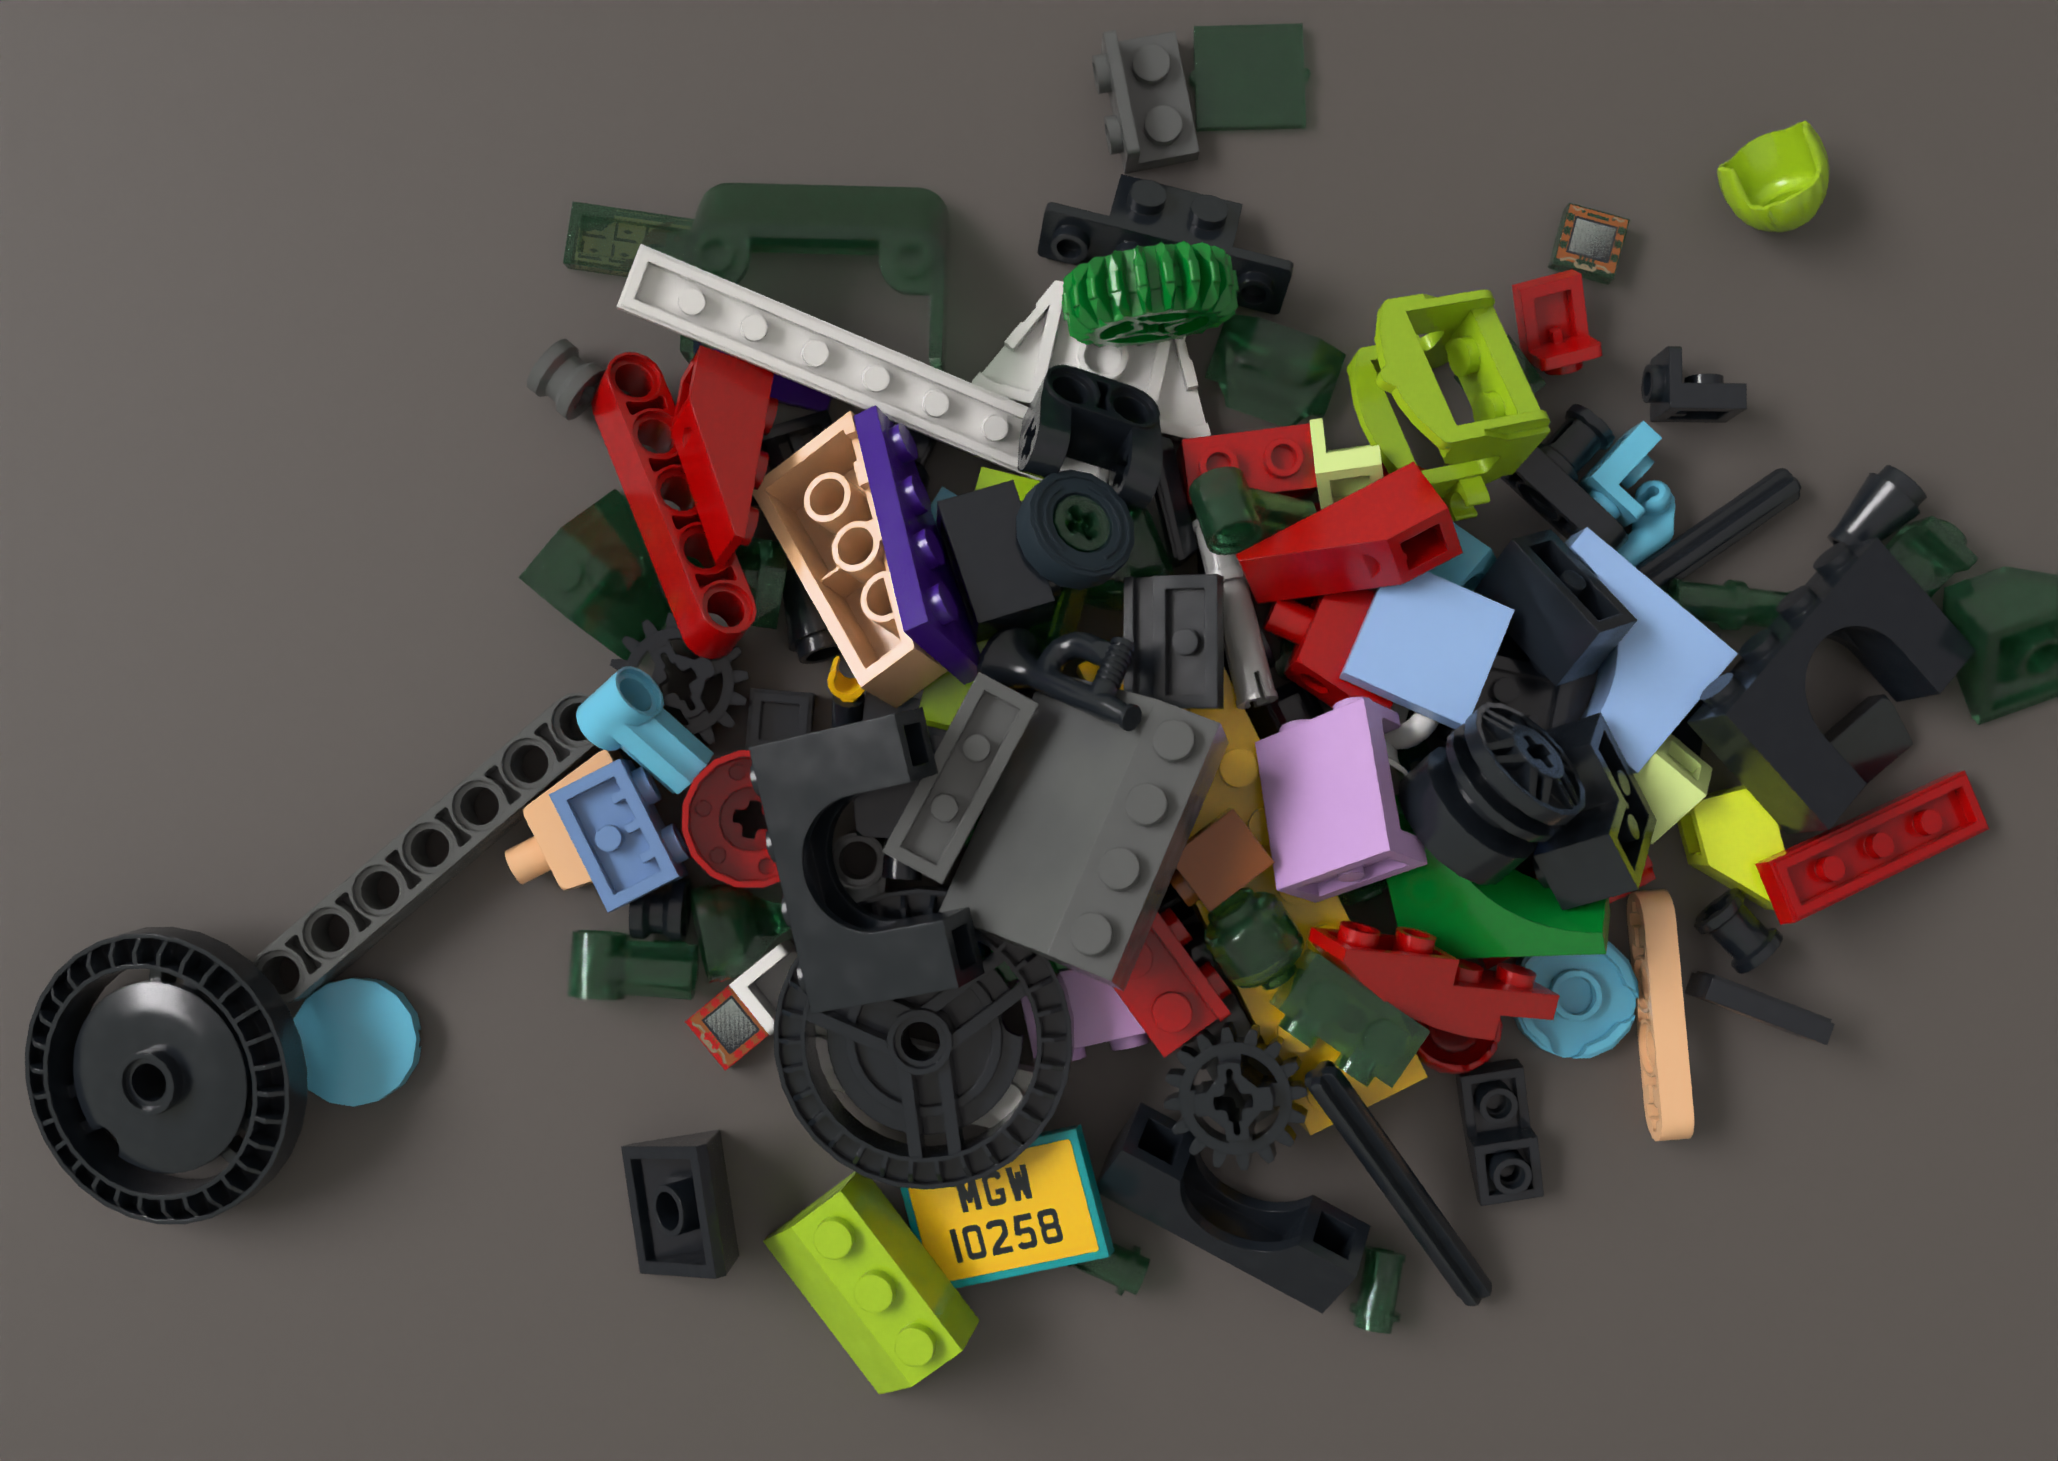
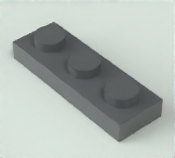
[882,672,1039,884]

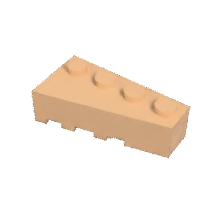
[753,410,948,709]

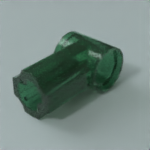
[1189,466,1317,555]
[567,930,700,1000]

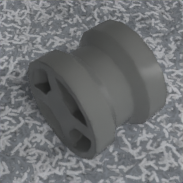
[527,339,605,421]

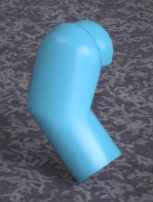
[1617,480,1676,567]

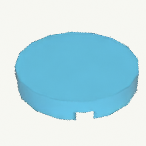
[1513,941,1639,1059]
[293,977,422,1107]

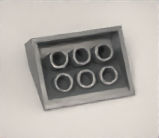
[939,677,1229,991]

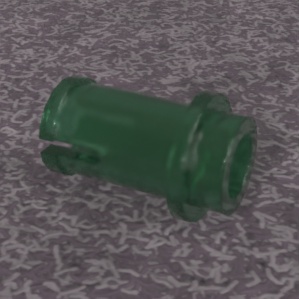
[1067,1242,1150,1296]
[1349,1246,1406,1334]

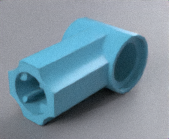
[576,666,714,795]

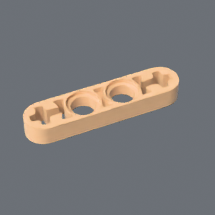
[1627,889,1694,1141]

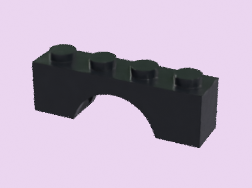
[1096,1102,1371,1314]

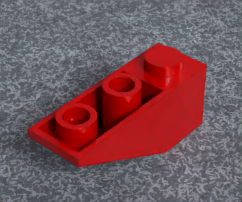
[671,345,778,566]
[1236,461,1463,604]

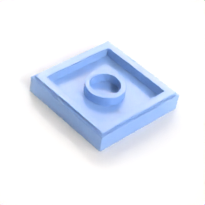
[1339,571,1515,730]

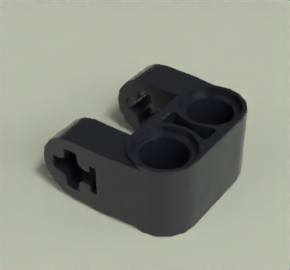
[1018,364,1163,510]

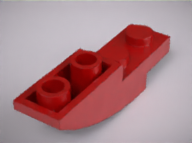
[1308,921,1560,1041]

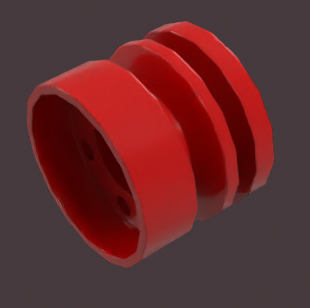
[682,750,780,888]

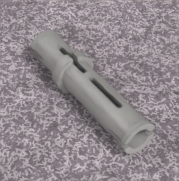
[1192,511,1278,709]

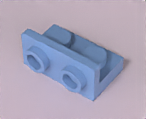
[549,759,691,913]

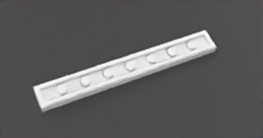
[616,244,1109,483]

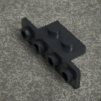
[1037,174,1294,315]

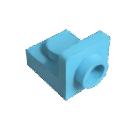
[1577,420,1662,528]

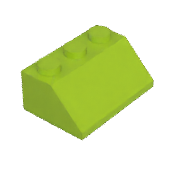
[763,1172,980,1395]

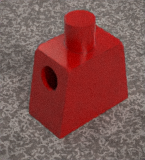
[1263,589,1393,709]

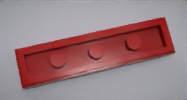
[1755,770,1989,925]

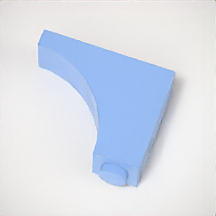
[1565,527,1738,773]

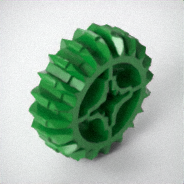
[1062,241,1239,348]

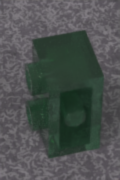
[1270,948,1431,1088]

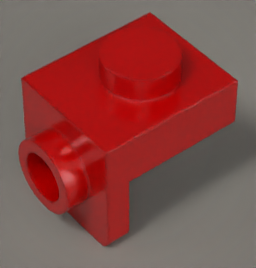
[1512,269,1603,375]

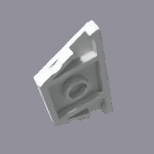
[972,280,1211,442]

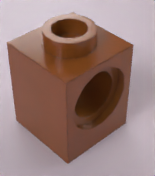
[1170,808,1275,912]

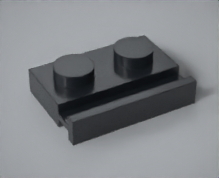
[1124,574,1224,709]

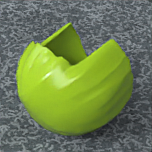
[1717,120,1830,232]

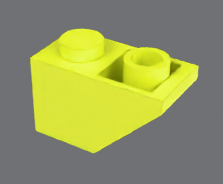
[1677,785,1785,910]

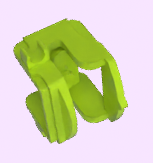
[1346,289,1551,521]

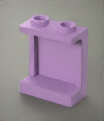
[1255,697,1428,903]

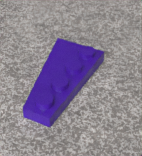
[853,405,980,685]

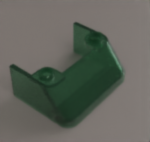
[680,183,950,372]

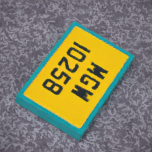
[900,1124,1114,1289]

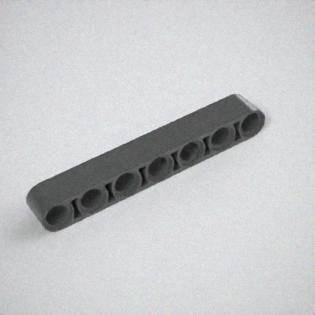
[252,692,604,1004]

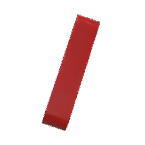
[591,352,757,659]

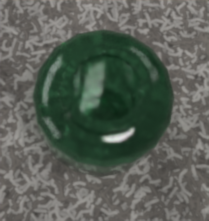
[1204,887,1305,990]

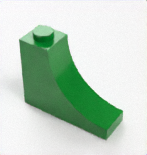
[1386,795,1611,959]

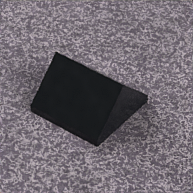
[621,1130,739,1279]

